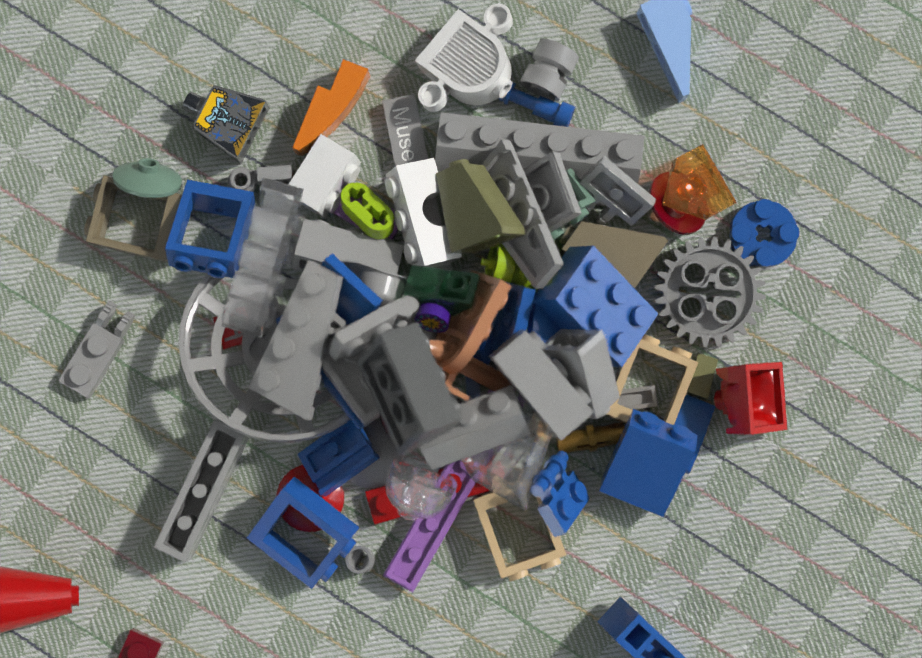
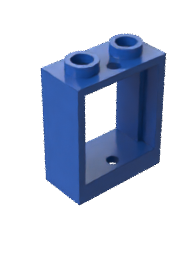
[165,180,256,279]
[247,477,360,589]

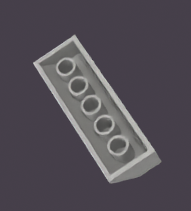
[435,112,645,206]

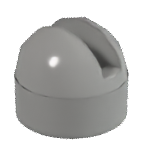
[345,546,375,574]

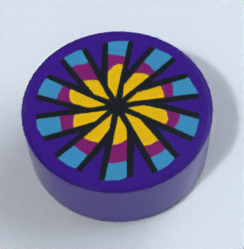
[414,303,451,333]

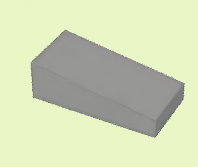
[617,385,658,410]

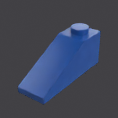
[597,596,686,658]

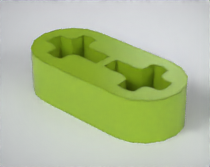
[341,182,394,239]

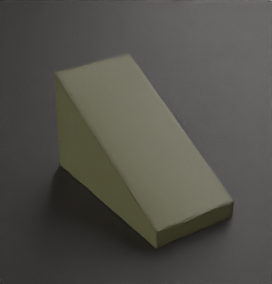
[687,353,718,399]

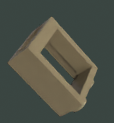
[84,175,182,263]

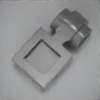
[228,165,295,192]

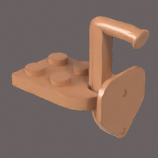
[429,270,514,401]

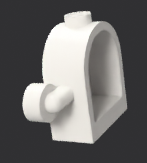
[415,3,513,112]

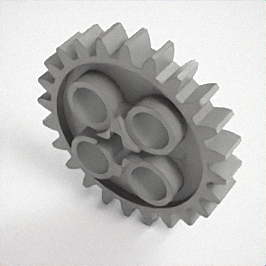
[654,237,766,347]

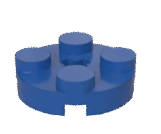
[729,199,800,268]

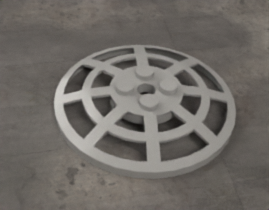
[179,243,350,443]

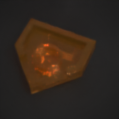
[663,144,737,220]

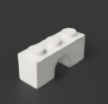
[385,158,462,272]

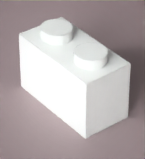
[284,134,361,219]

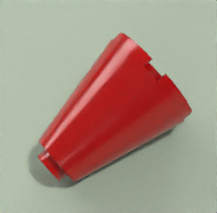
[0,566,79,633]

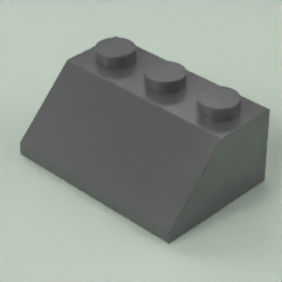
[357,322,462,457]

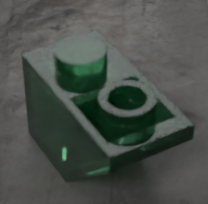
[403,265,480,317]

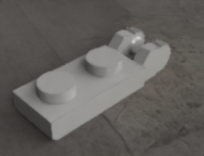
[328,295,420,362]
[58,301,135,398]

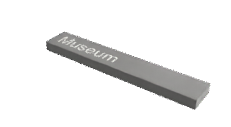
[382,94,455,298]

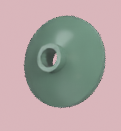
[112,158,182,198]

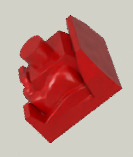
[714,362,788,435]

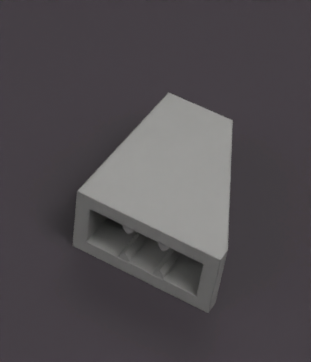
[542,329,620,419]

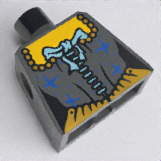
[182,85,270,164]

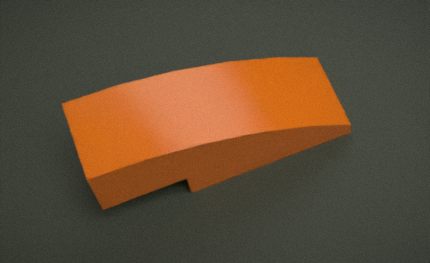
[292,59,370,156]

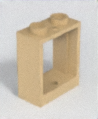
[606,334,698,425]
[473,476,566,581]

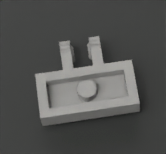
[580,156,656,226]

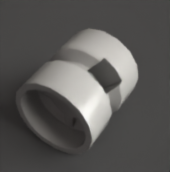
[520,38,579,101]

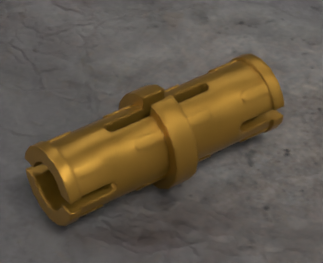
[556,422,624,453]

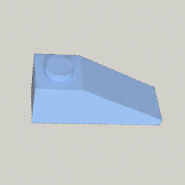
[636,0,692,103]

